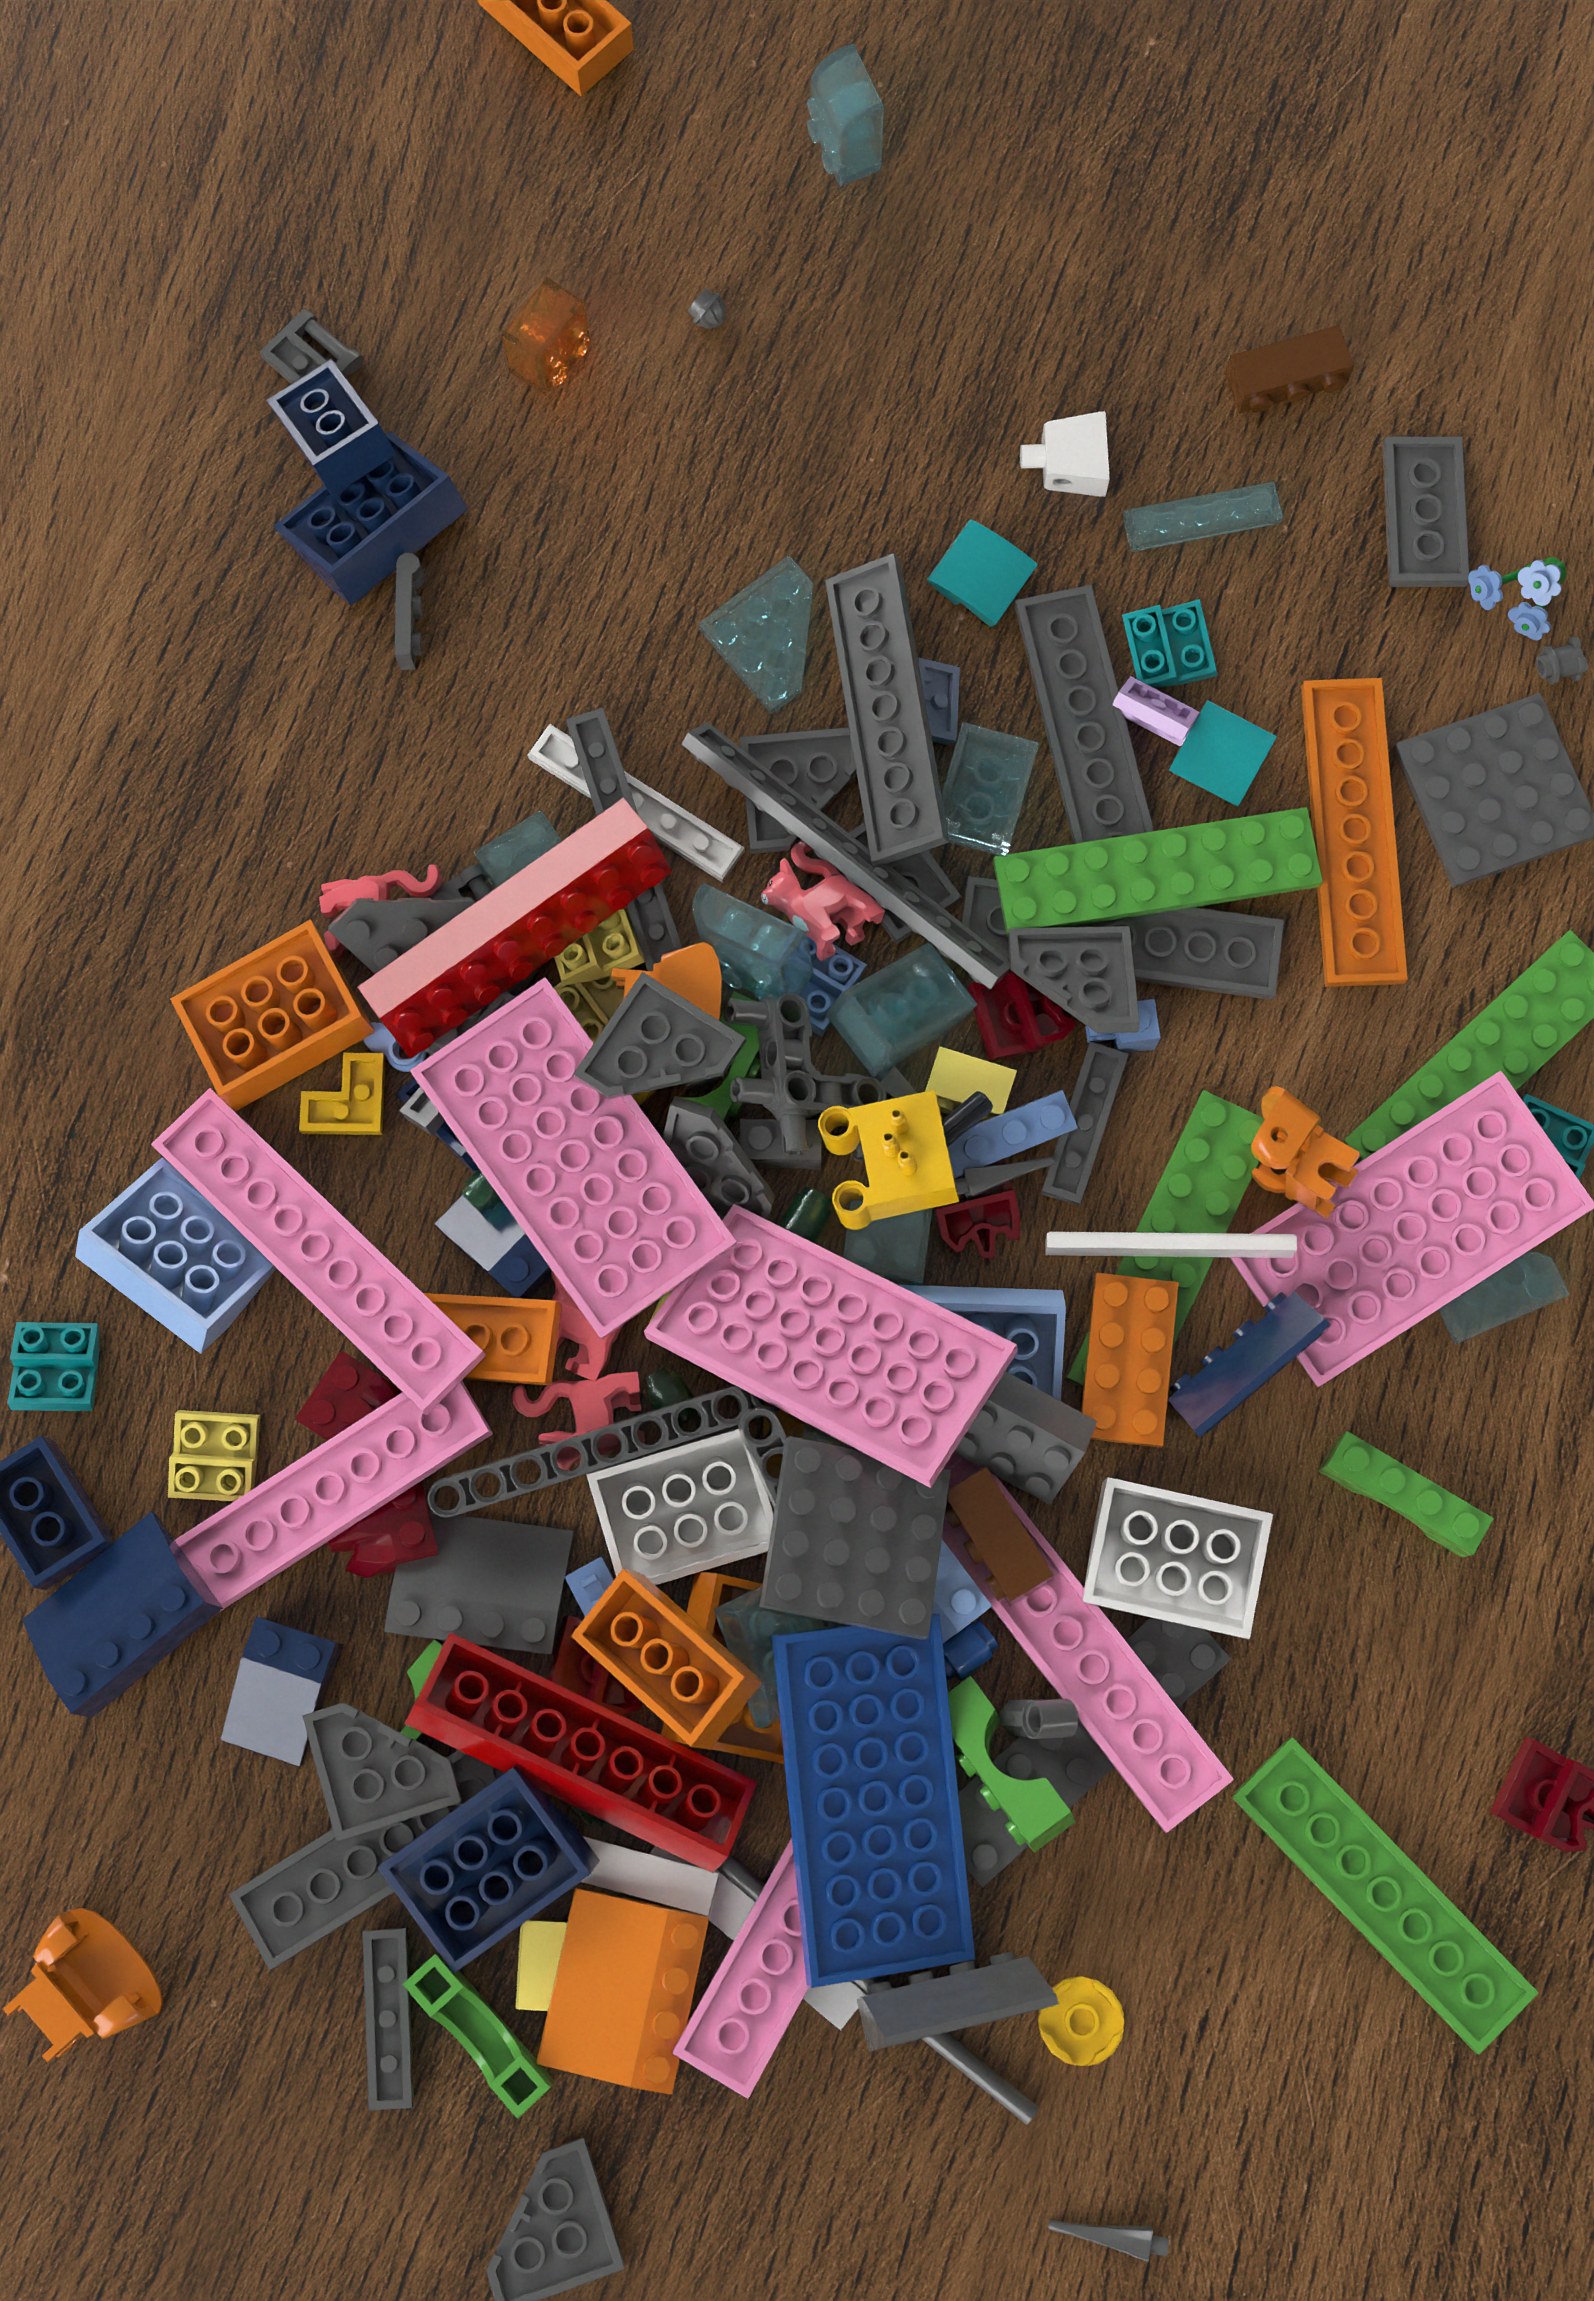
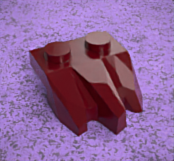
[966,971,1076,1062]
[932,1158,1020,1259]
[295,1350,402,1441]
[325,1481,438,1578]
[547,1615,641,1716]
[1489,1737,1594,1853]

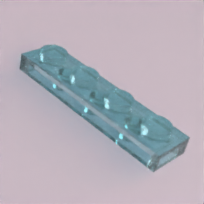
[1123,482,1283,552]

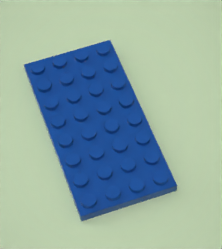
[772,1613,975,1988]

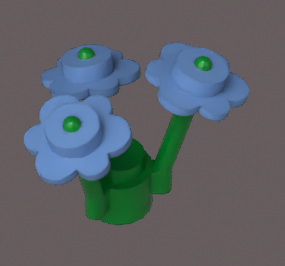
[1468,557,1567,640]

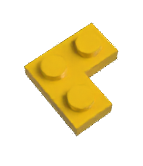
[299,1053,386,1135]

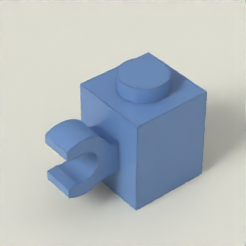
[1085,999,1161,1053]
[565,1557,615,1617]

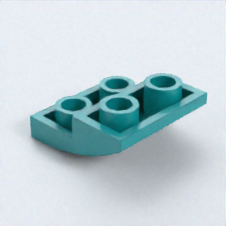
[926,520,1038,627]
[1122,599,1218,688]
[1169,700,1277,807]
[1522,1094,1594,1180]
[7,1322,100,1411]

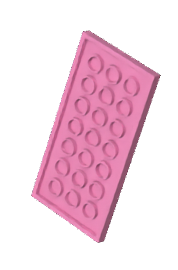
[410,977,737,1340]
[1229,1071,1594,1388]
[644,1204,1018,1488]

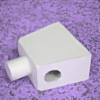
[1020,411,1110,496]

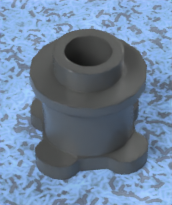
[1536,636,1588,685]

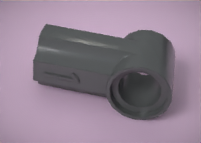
[999,1699,1078,1739]

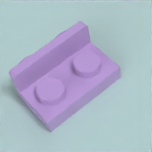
[1112,676,1200,746]

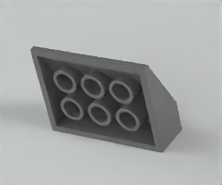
[384,1511,574,1656]
[857,1951,1059,2052]

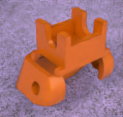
[606,942,722,1025]
[1251,1086,1360,1219]
[3,1908,163,2062]

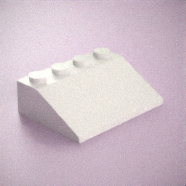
[586,1424,774,1585]
[1082,1477,1273,1639]

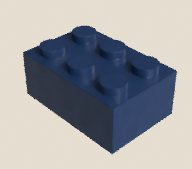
[0,1435,115,1590]

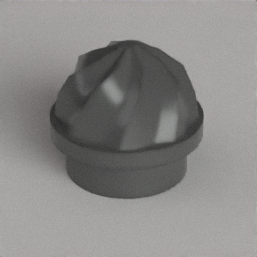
[687,288,726,329]

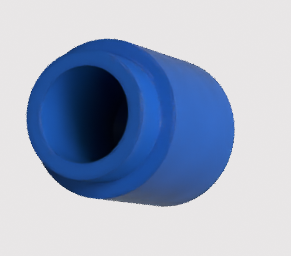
[943,1620,998,1681]

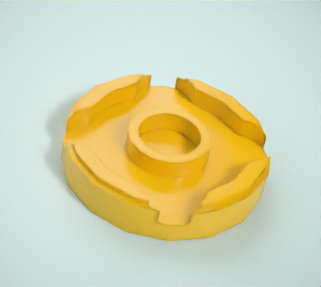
[1038,1976,1124,2066]

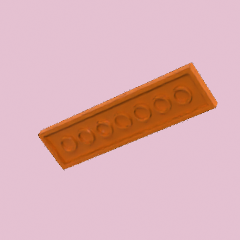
[1301,678,1408,987]

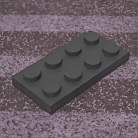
[1382,437,1469,587]

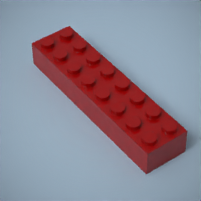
[357,798,672,1059]
[404,1632,757,1873]

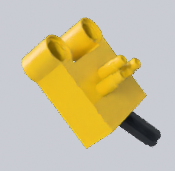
[818,1090,993,1230]

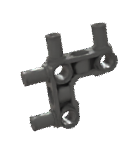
[724,993,886,1161]

